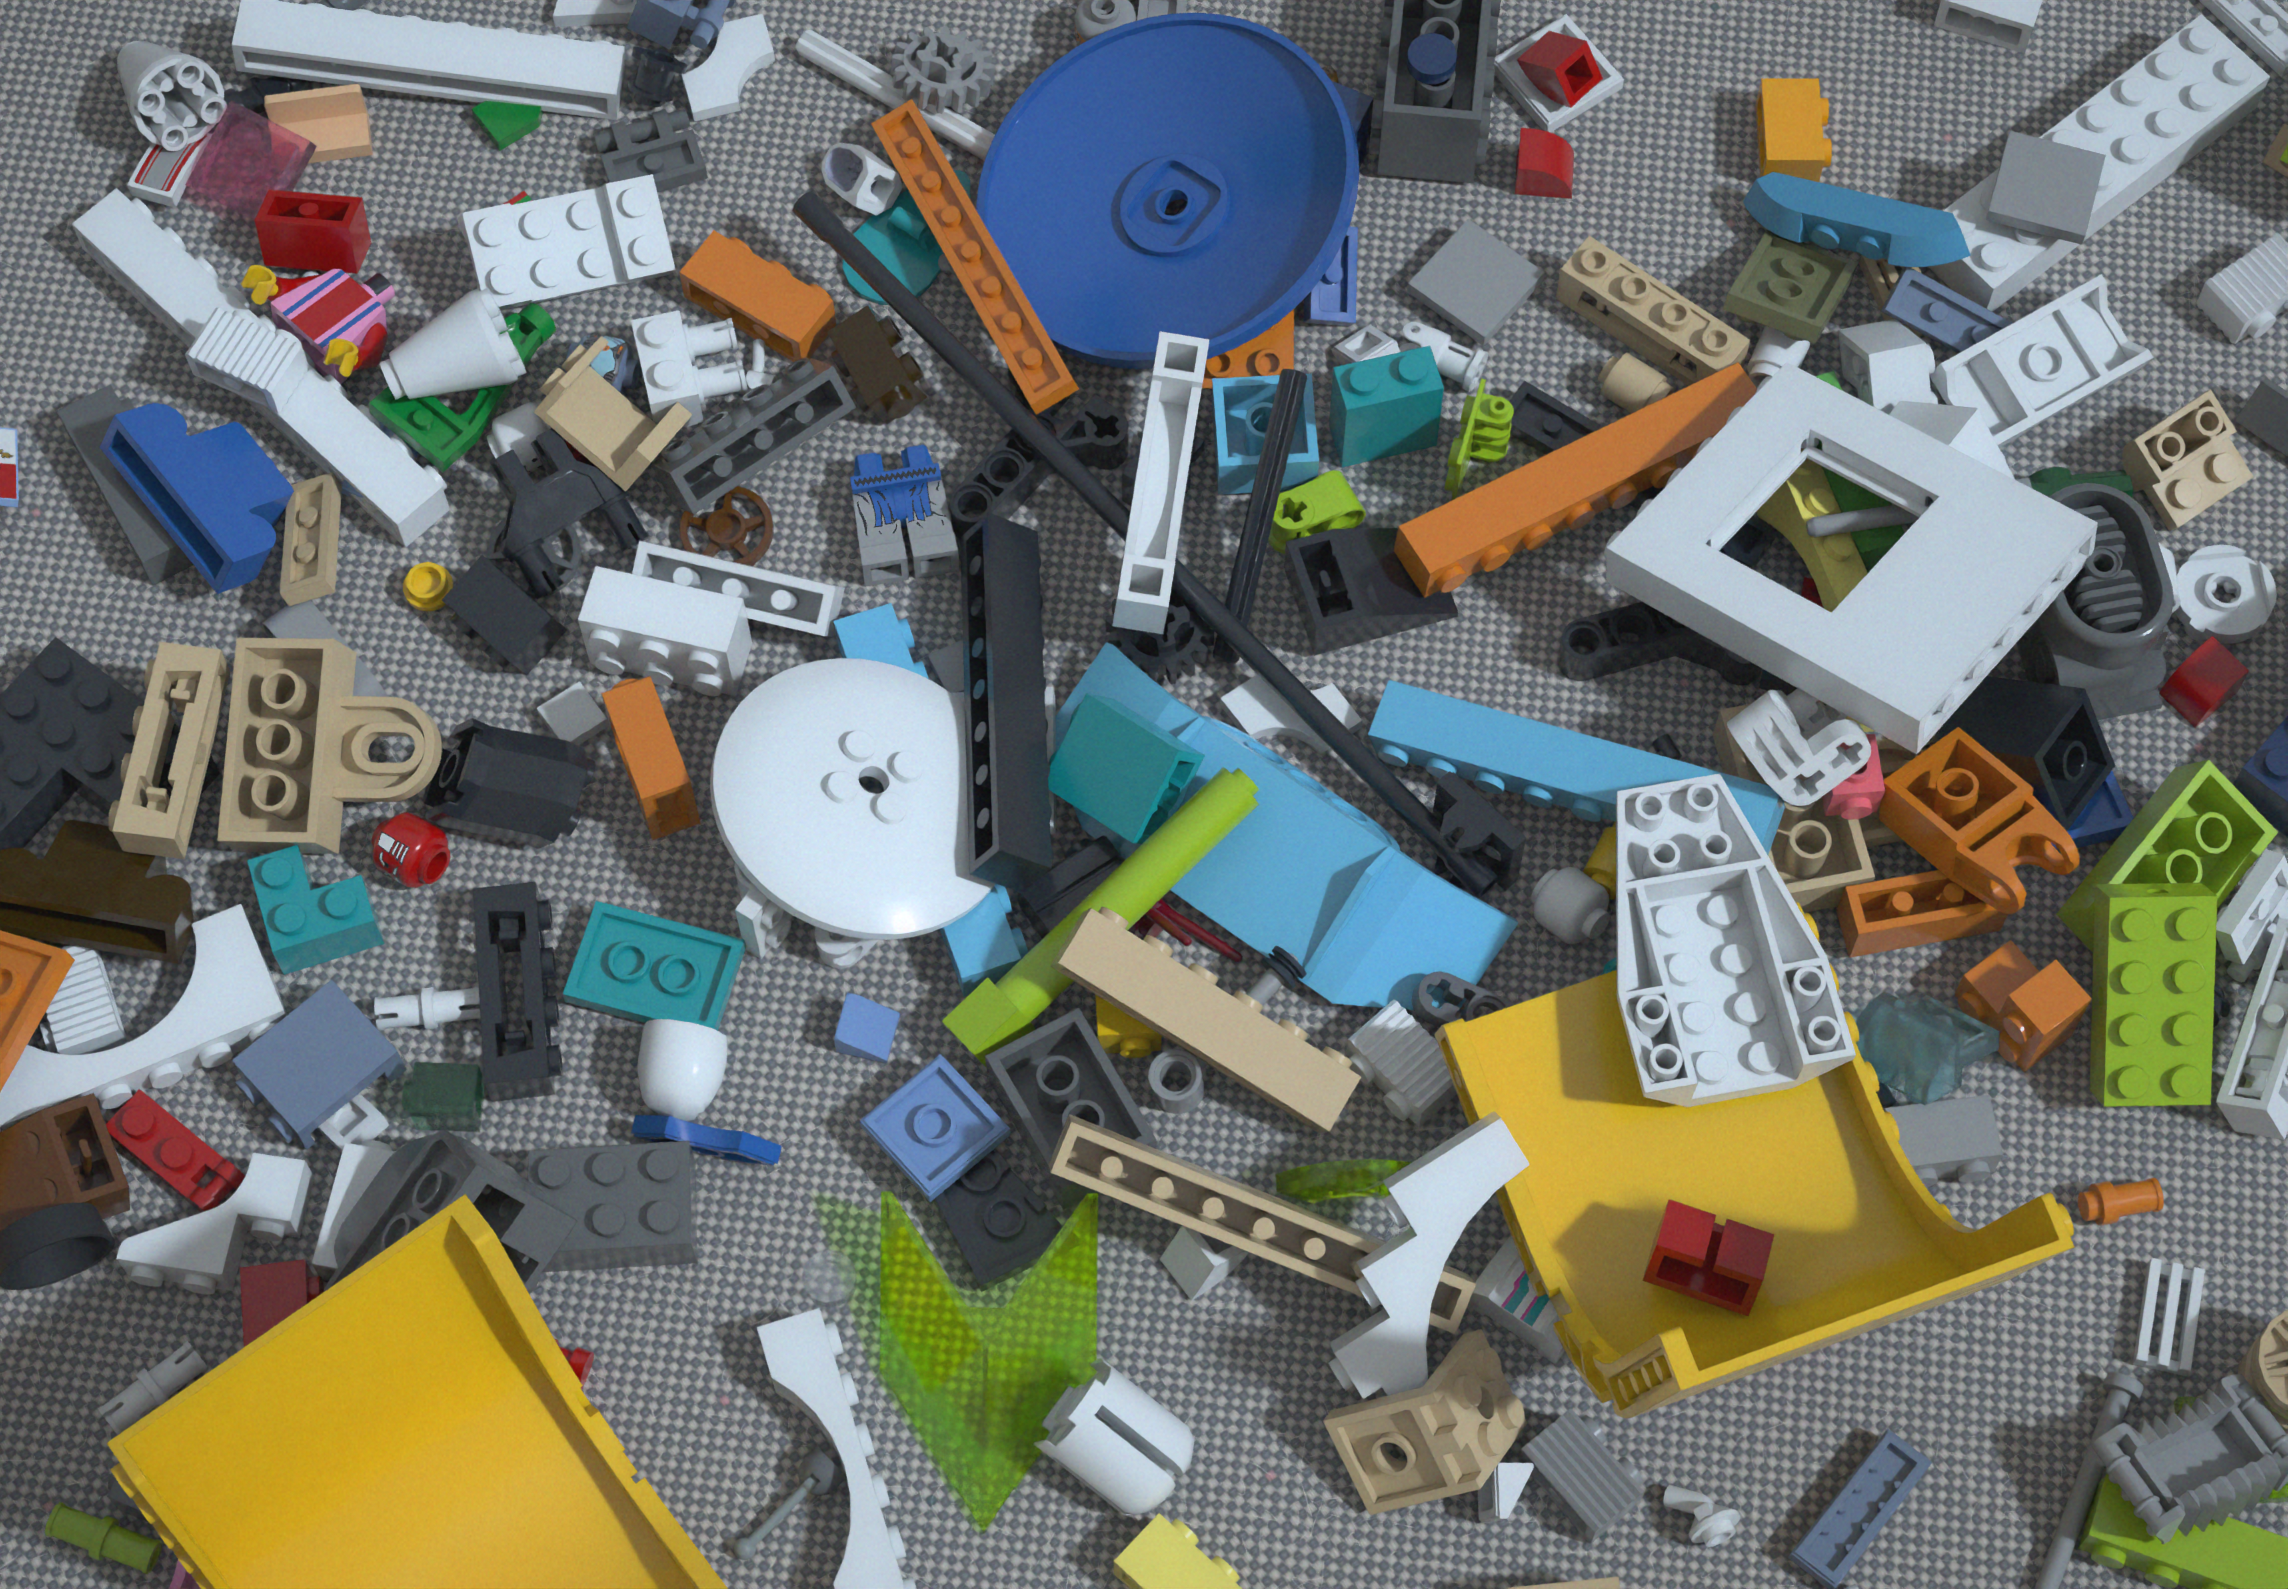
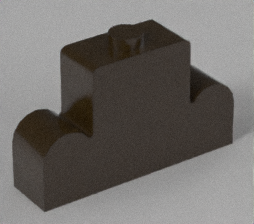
[0,820,194,964]

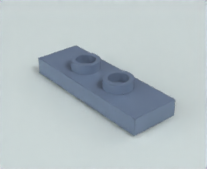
[1788,1428,1932,1589]

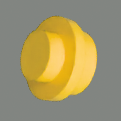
[403,562,454,611]

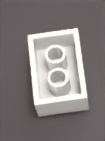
[578,566,752,696]

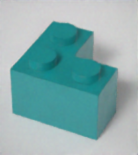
[247,845,385,975]

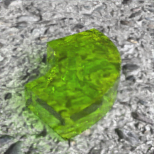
[1275,1159,1412,1203]

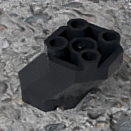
[423,718,596,849]

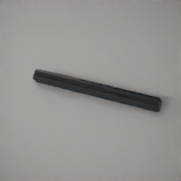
[1213,369,1307,664]

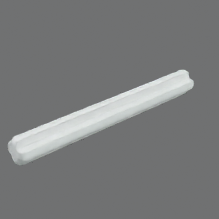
[795,30,995,161]

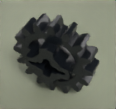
[1105,588,1215,684]

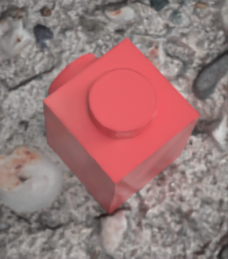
[1822,734,1885,820]

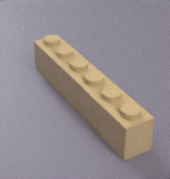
[1051,907,1361,1133]

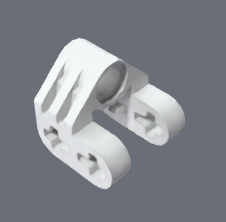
[1727,688,1871,806]

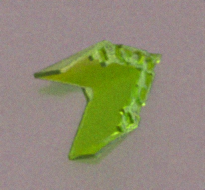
[879,1191,1099,1534]

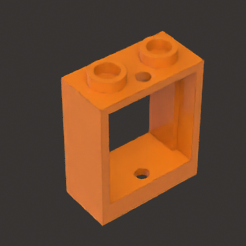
[601,676,701,841]

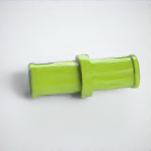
[45,1502,163,1575]

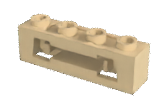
[1556,236,1750,386]
[108,642,231,859]

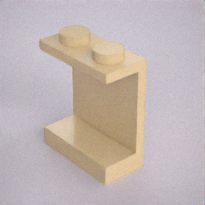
[534,336,693,491]

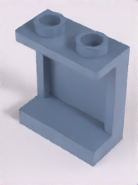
[232,979,407,1150]

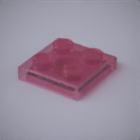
[185,101,317,222]

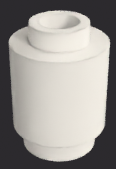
[1747,326,1810,388]

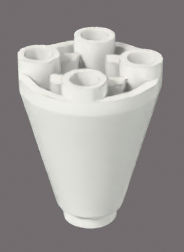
[117,41,227,151]
[380,288,527,399]

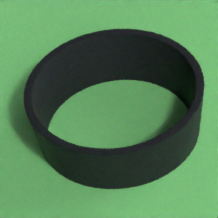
[0,1203,115,1290]

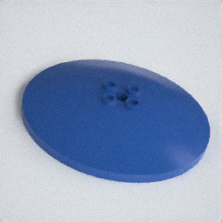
[976,12,1359,369]

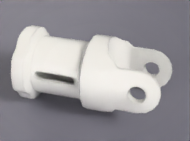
[1399,322,1488,392]

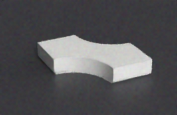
[682,13,775,122]
[1220,675,1362,754]

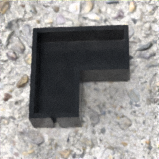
[0,637,220,850]

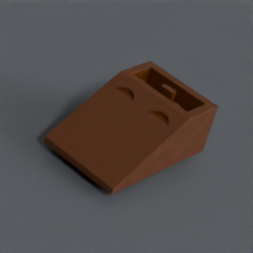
[0,1093,130,1232]

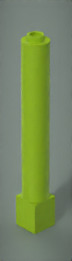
[942,767,1259,1067]

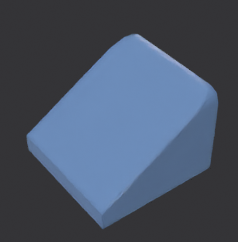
[834,993,900,1063]

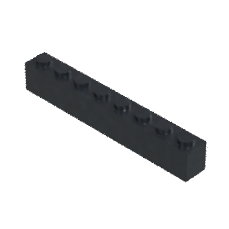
[960,512,1054,893]

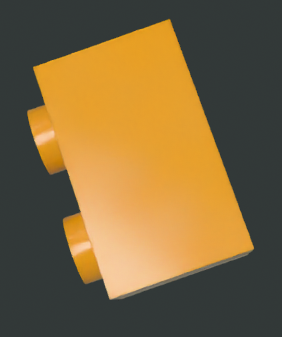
[1755,78,1832,182]

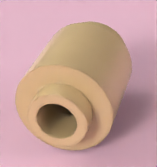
[1598,353,1675,414]

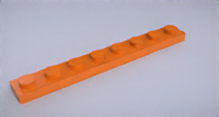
[871,99,1079,415]

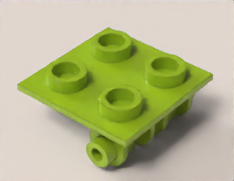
[1444,378,1514,501]

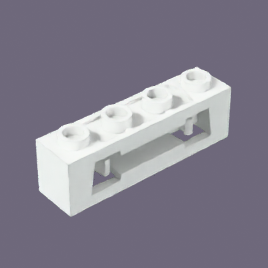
[2216,918,2288,1140]

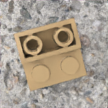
[2122,389,2254,531]

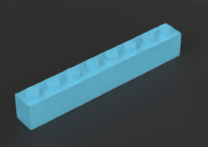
[833,603,1028,997]
[1368,680,1785,855]

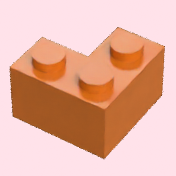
[1955,940,2092,1072]

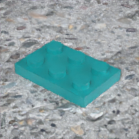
[563,901,746,1031]

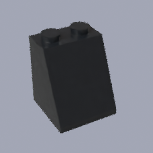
[1930,676,2116,831]

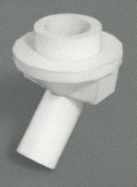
[1663,1485,1740,1547]

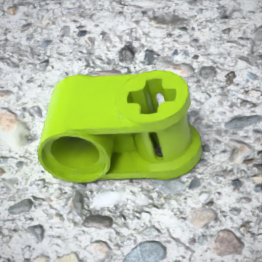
[1268,470,1366,554]

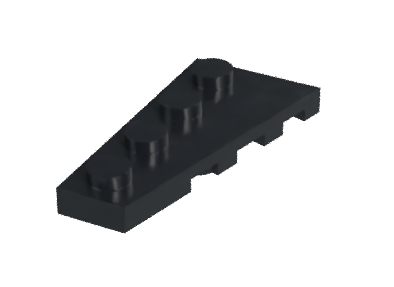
[933,1150,1077,1292]

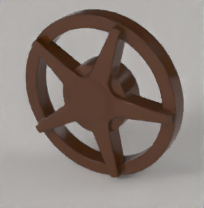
[680,486,774,566]

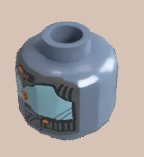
[564,333,641,395]

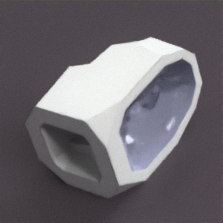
[822,143,903,215]

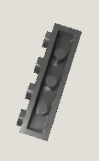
[650,358,856,515]

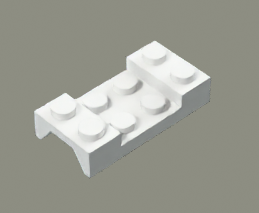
[457,174,676,310]
[1929,274,2154,448]

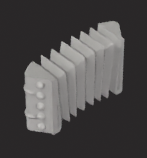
[2091,1374,2288,1544]

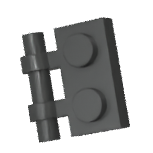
[593,109,708,193]

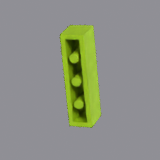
[2078,1474,2288,1589]

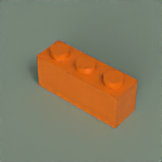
[679,230,836,362]
[1836,870,2008,958]

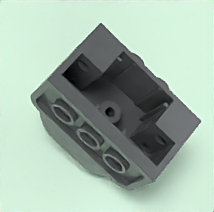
[2016,483,2174,720]
[324,1130,578,1294]

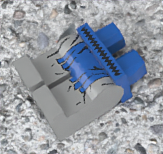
[850,445,960,587]

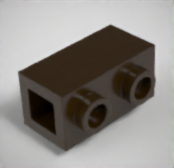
[828,305,928,424]

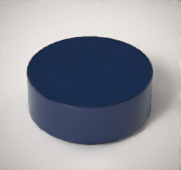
[1407,33,1457,84]

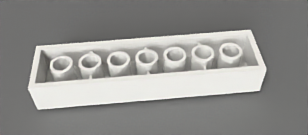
[1928,14,2270,312]

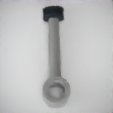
[1148,946,1306,1114]

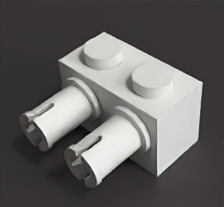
[631,310,748,428]

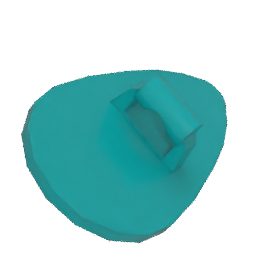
[842,170,971,305]

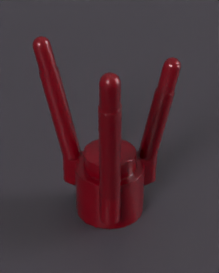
[1127,899,1243,962]

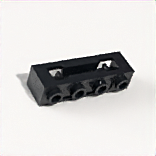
[473,882,563,1102]

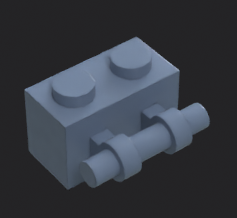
[626,0,736,49]

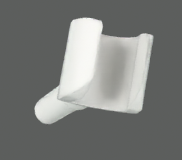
[746,339,777,393]

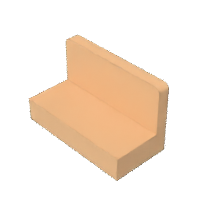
[264,84,373,168]

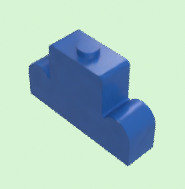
[99,403,294,594]

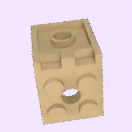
[1323,1329,1527,1515]

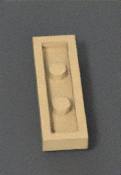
[280,472,342,607]

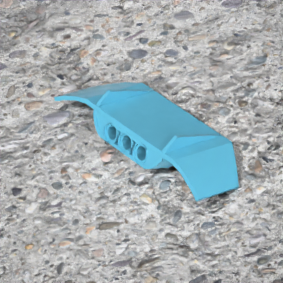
[1055,642,1518,1011]

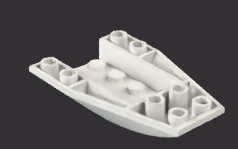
[1616,774,1856,1107]

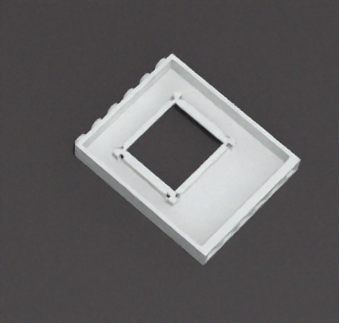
[1604,362,2098,754]

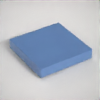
[860,1054,1011,1202]

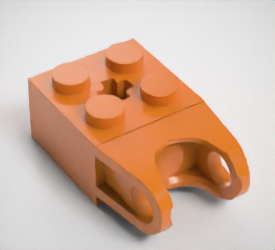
[1879,727,2079,914]

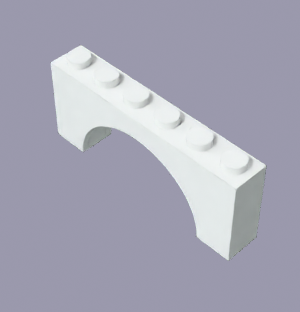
[0,904,288,1132]

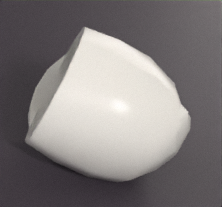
[637,1019,728,1121]

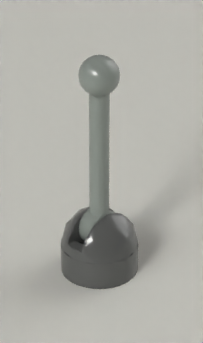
[734,1446,847,1560]

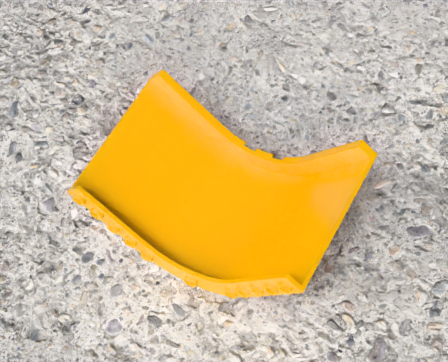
[1434,902,2074,1419]
[107,1194,728,1589]

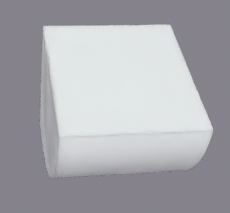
[1160,1225,1249,1300]

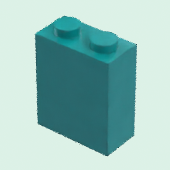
[1329,346,1444,468]
[1048,693,1205,844]

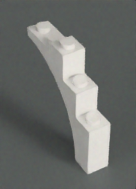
[1328,1111,1530,1399]

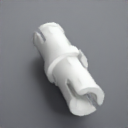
[374,986,481,1031]
[97,1341,209,1435]

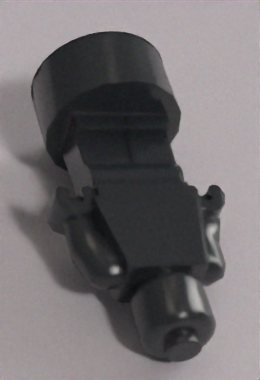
[222,76,307,131]

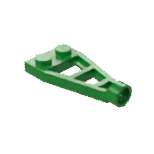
[369,303,556,472]

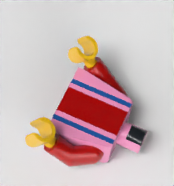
[241,265,395,384]

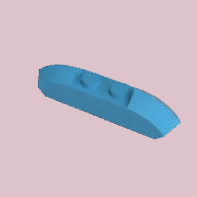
[1743,172,1971,267]

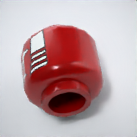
[371,812,451,889]

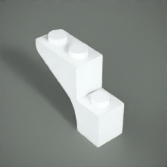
[116,1153,314,1294]

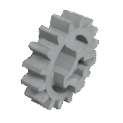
[890,26,995,114]

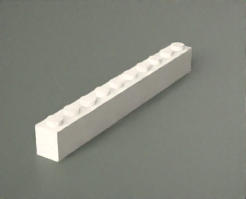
[72,188,450,548]

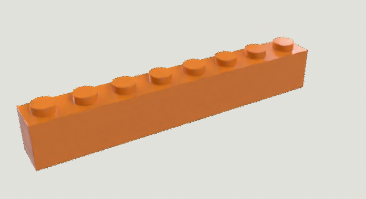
[1394,362,1757,598]

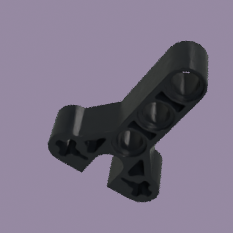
[950,367,1129,540]
[1557,543,1762,686]

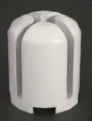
[1034,1358,1195,1516]

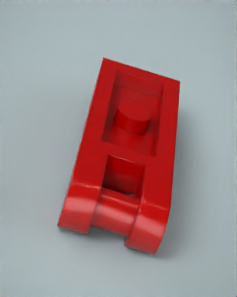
[106,1089,245,1213]

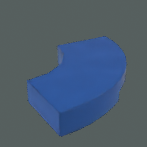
[631,1115,782,1166]

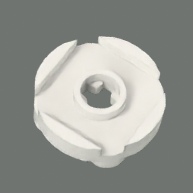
[2175,545,2277,644]

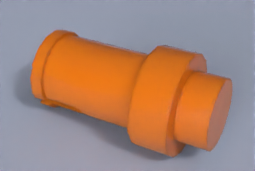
[2078,1178,2164,1226]

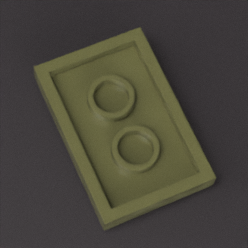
[1723,229,1858,344]

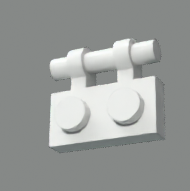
[2216,849,2288,982]

